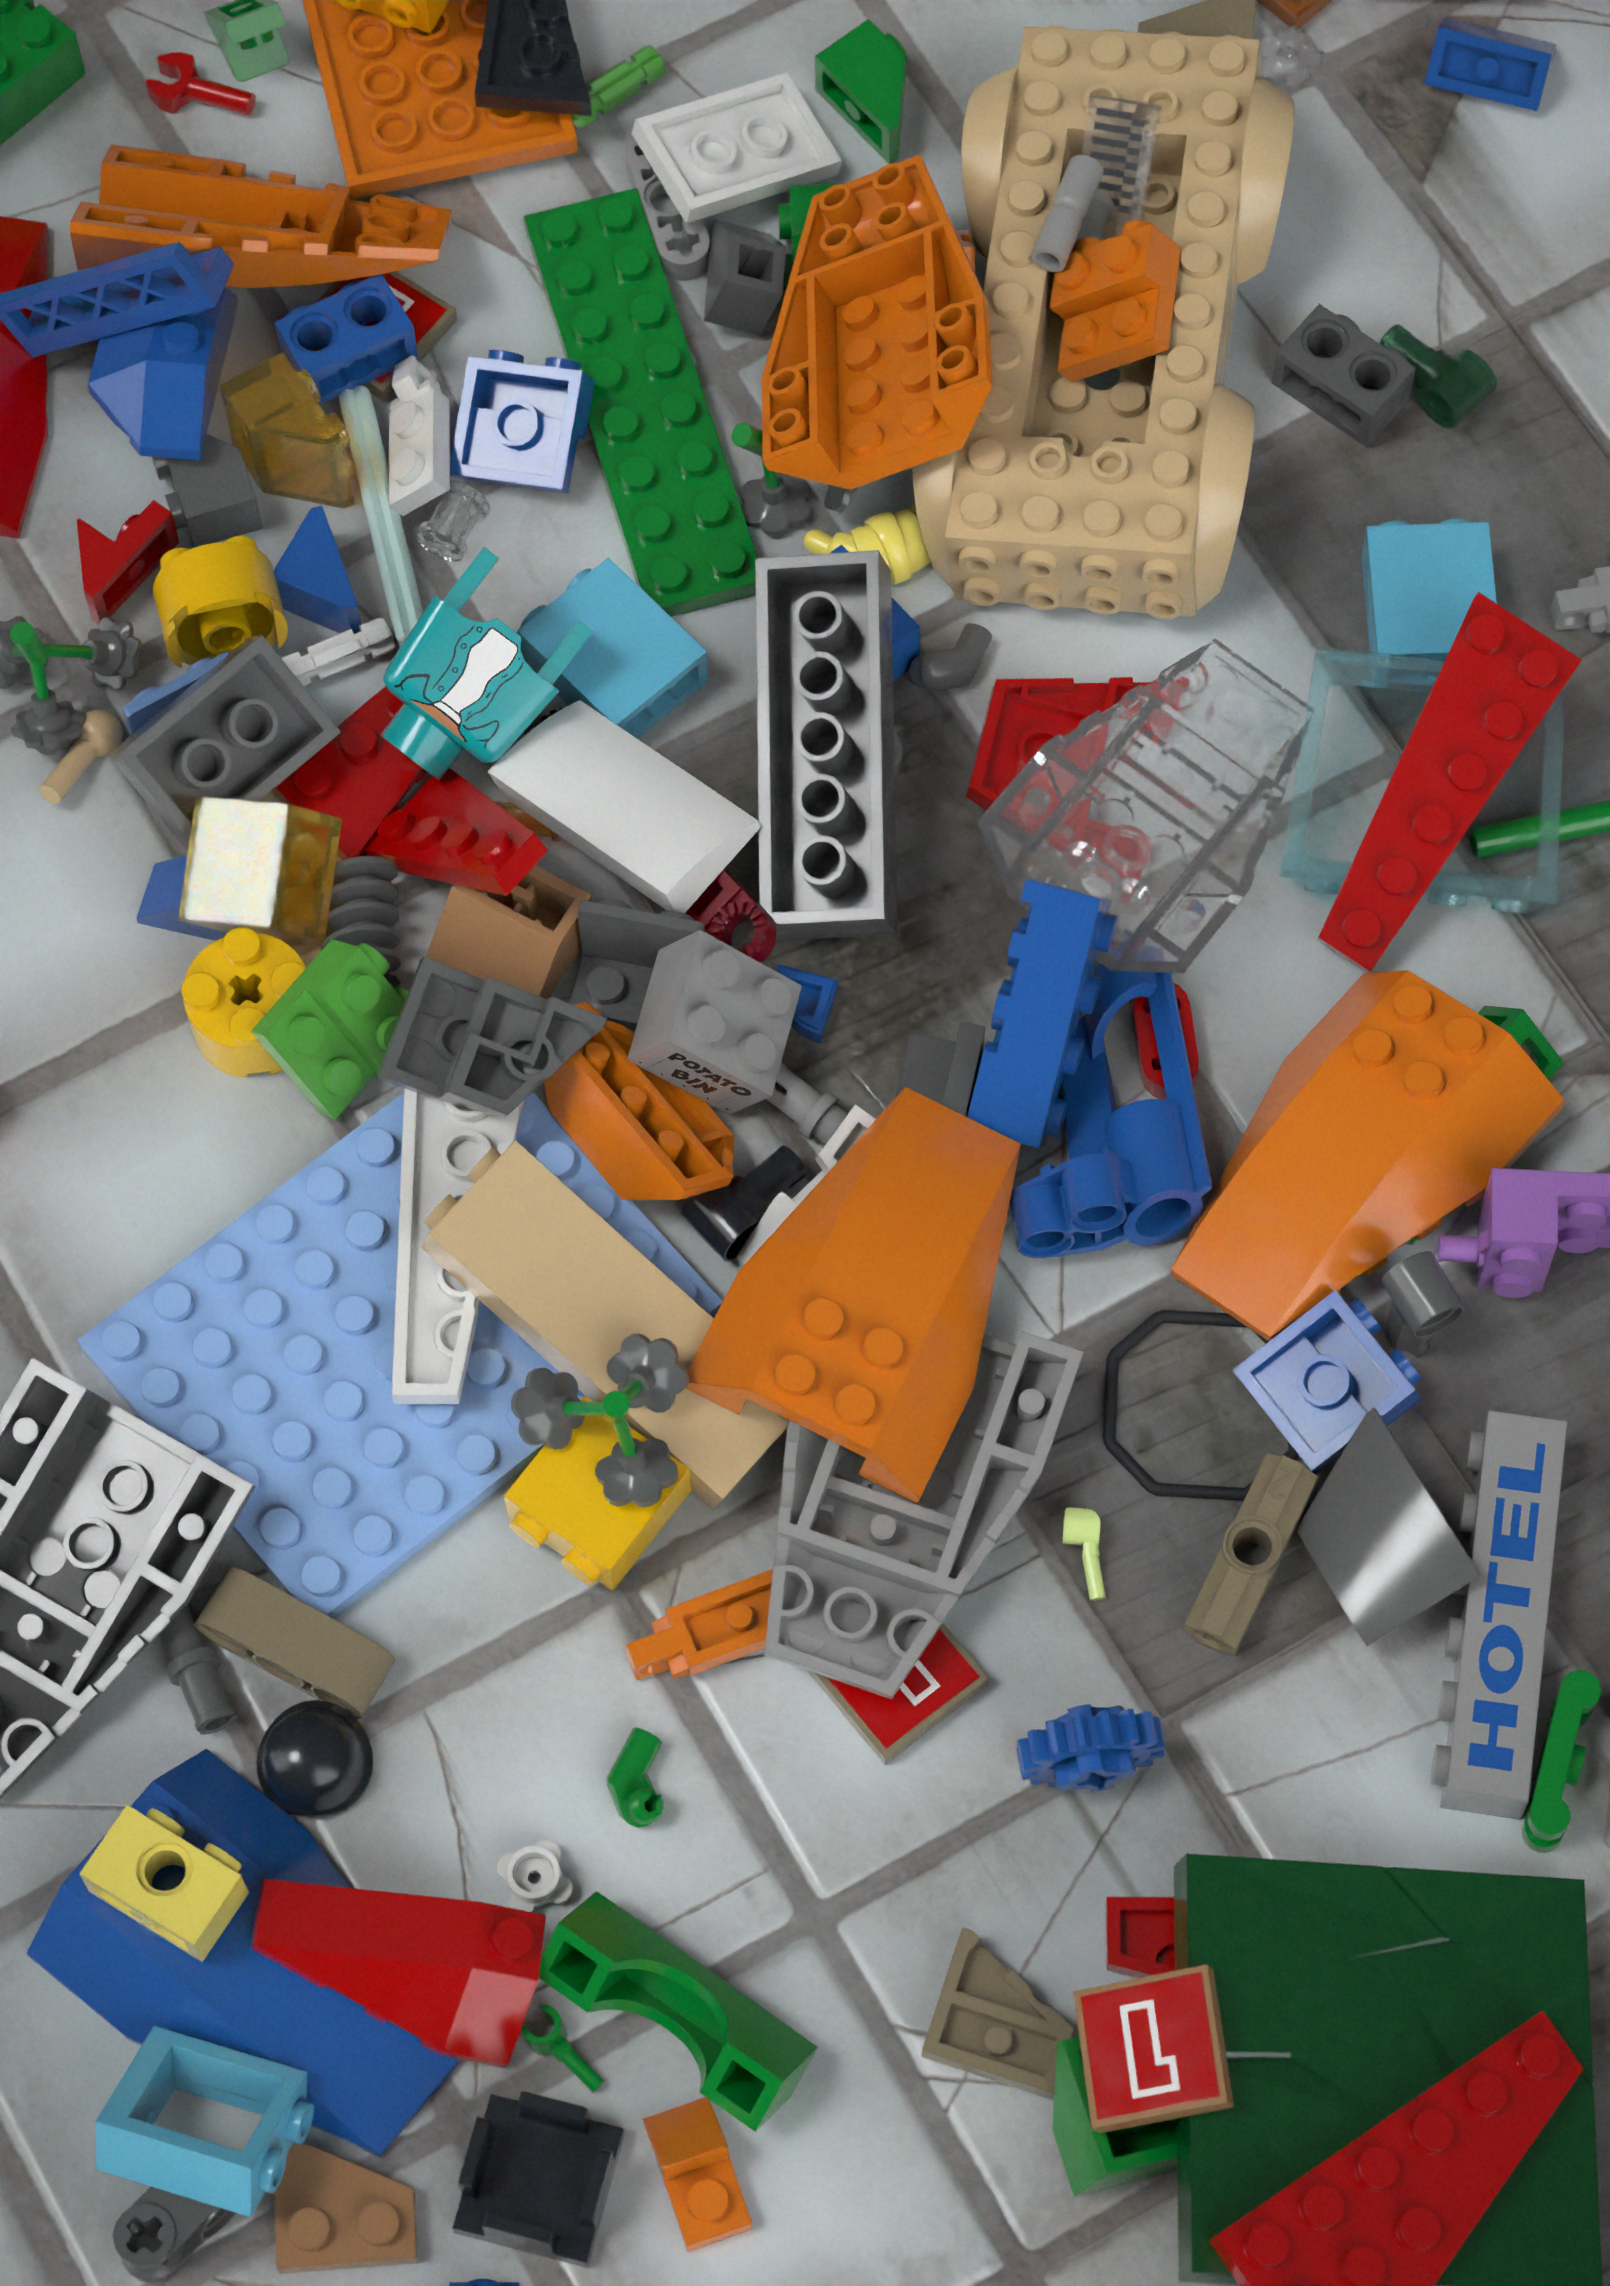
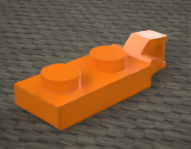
[626,1569,773,1681]

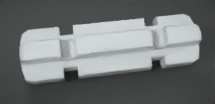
[281,618,395,687]

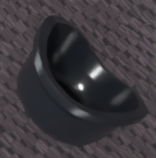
[256,1700,374,1818]

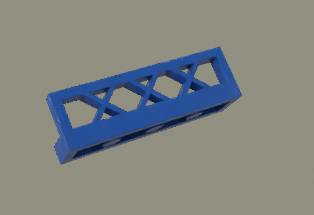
[0,242,234,358]

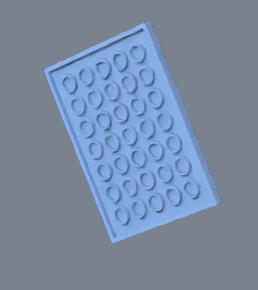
[77,1092,723,1619]

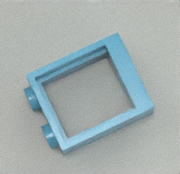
[95,2026,314,2217]

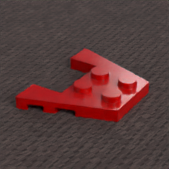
[965,676,1185,898]

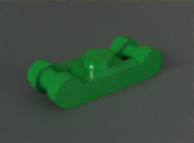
[1522,1670,1601,1853]

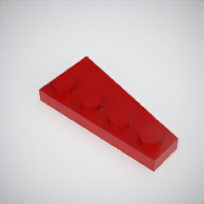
[364,768,548,896]

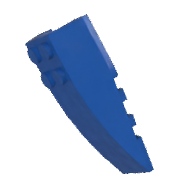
[26,1748,462,2158]

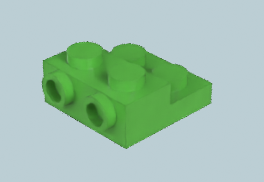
[251,939,408,1120]

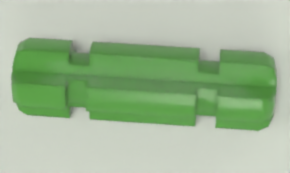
[571,45,666,129]

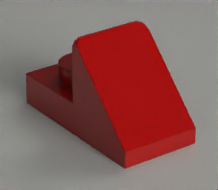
[77,500,180,625]

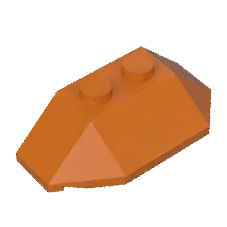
[544,1002,735,1200]

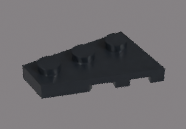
[474,0,592,116]

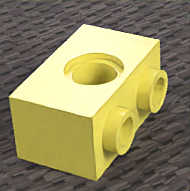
[79,1805,249,1962]

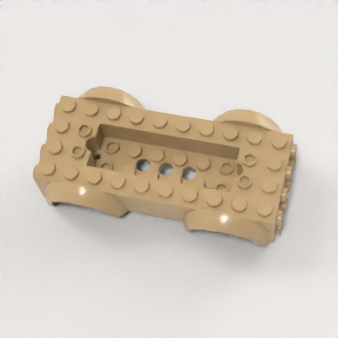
[913,25,1294,619]

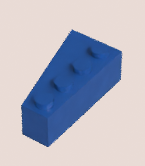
[967,879,1118,1148]

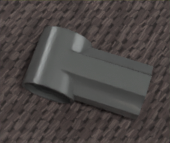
[1381,1251,1465,1358]

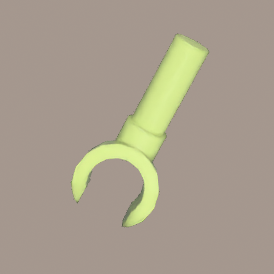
[1062,1507,1106,1601]

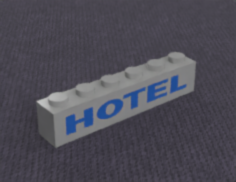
[1431,1410,1567,1820]

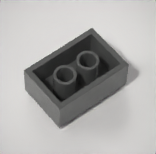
[108,635,341,852]

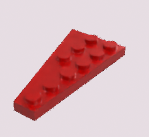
[1209,2010,1584,2286]

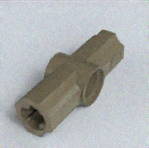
[1183,1453,1318,1655]

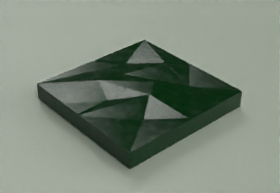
[1174,1853,1603,2286]

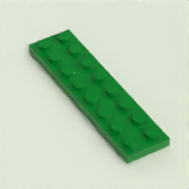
[523,188,757,617]

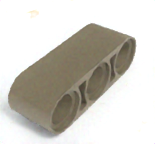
[194,1567,396,1719]

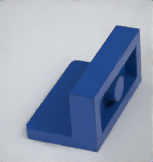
[1424,18,1557,111]

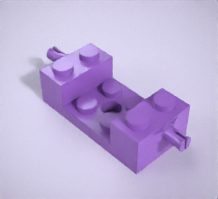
[1437,1168,1610,1298]

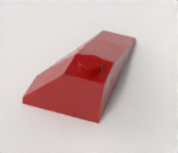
[251,1879,546,2068]

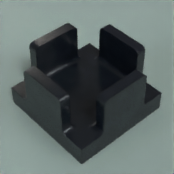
[452,2091,625,2268]

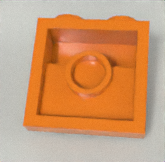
[1049,220,1181,383]

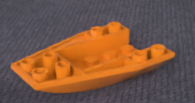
[762,154,993,490]

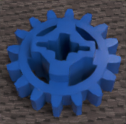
[1016,1704,1166,1792]

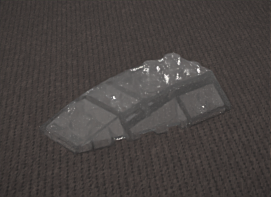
[978,638,1315,973]

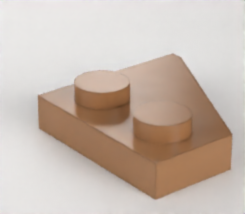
[274,2142,418,2274]

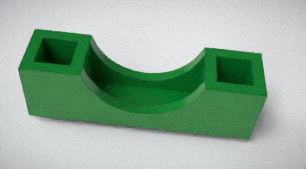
[538,1891,818,2132]

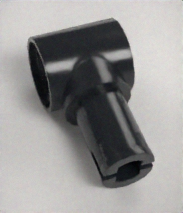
[680,1145,806,1262]

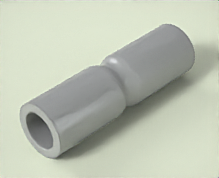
[1031,155,1104,272]

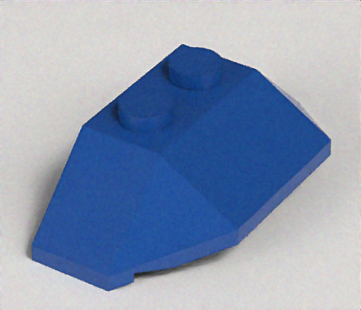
[88,287,238,461]

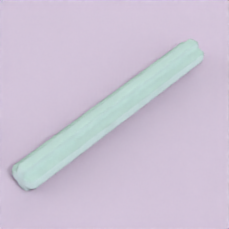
[339,385,423,648]

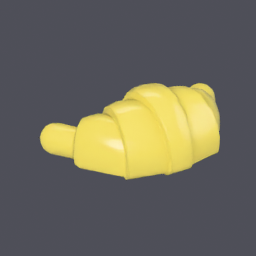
[803,503,931,585]

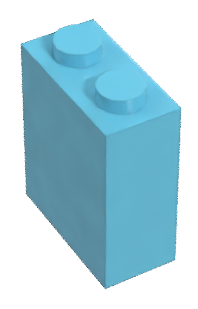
[1361,519,1497,685]
[517,557,709,739]

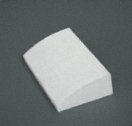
[488,700,761,913]

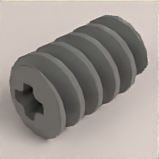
[319,856,401,988]

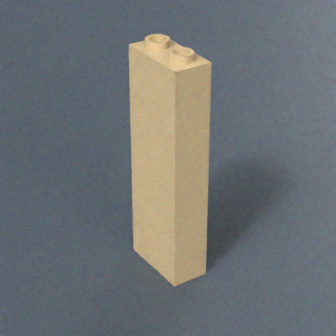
[421,1140,788,1510]

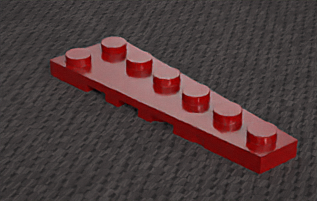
[1317,592,1582,973]

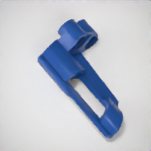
[1010,939,1212,1258]

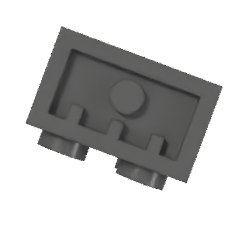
[570,899,705,1033]

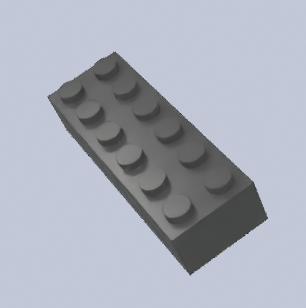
[755,550,897,941]

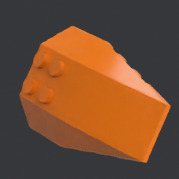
[70,144,452,288]
[1171,970,1565,1341]
[685,1087,1021,1503]

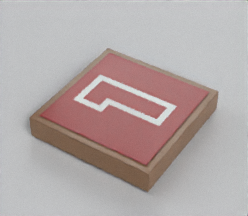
[1073,1964,1234,2133]

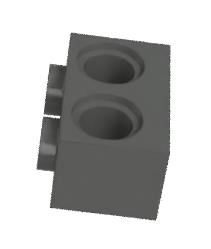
[1271,304,1415,448]

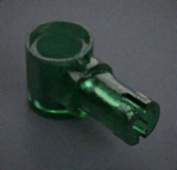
[1379,324,1497,429]

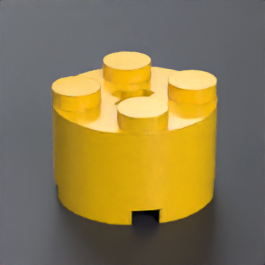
[153,536,288,669]
[181,927,306,1077]

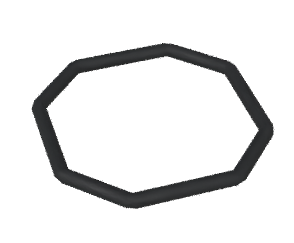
[1103,1310,1299,1501]

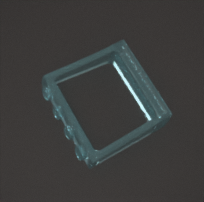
[1280,646,1566,913]

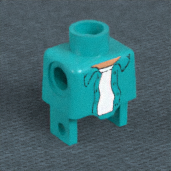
[380,547,593,781]

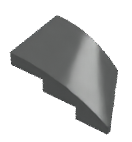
[376,956,607,1117]
[1296,1407,1481,1647]

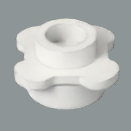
[496,1840,573,1912]

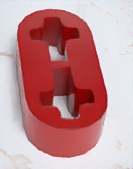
[1132,983,1199,1100]

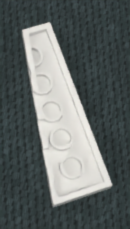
[392,1088,524,1404]

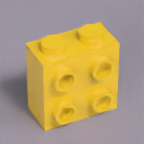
[504,1395,692,1591]

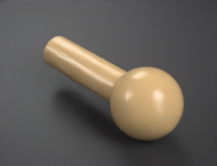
[39,709,123,804]

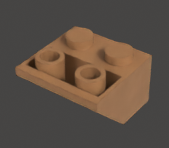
[426,865,593,1000]

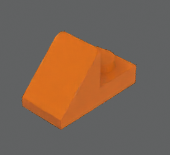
[642,2097,753,2252]

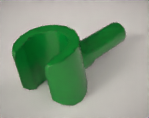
[521,2005,605,2093]

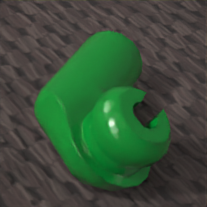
[606,1727,664,1828]

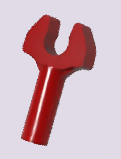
[145,52,256,116]

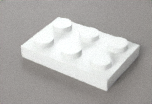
[632,72,842,224]

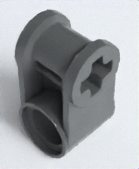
[113,2187,236,2283]

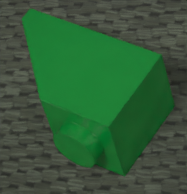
[815,19,907,164]

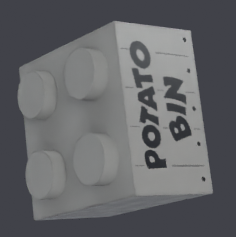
[627,930,802,1114]

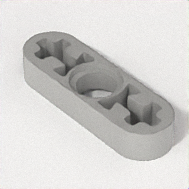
[625,133,710,281]

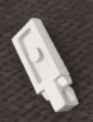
[389,355,450,516]

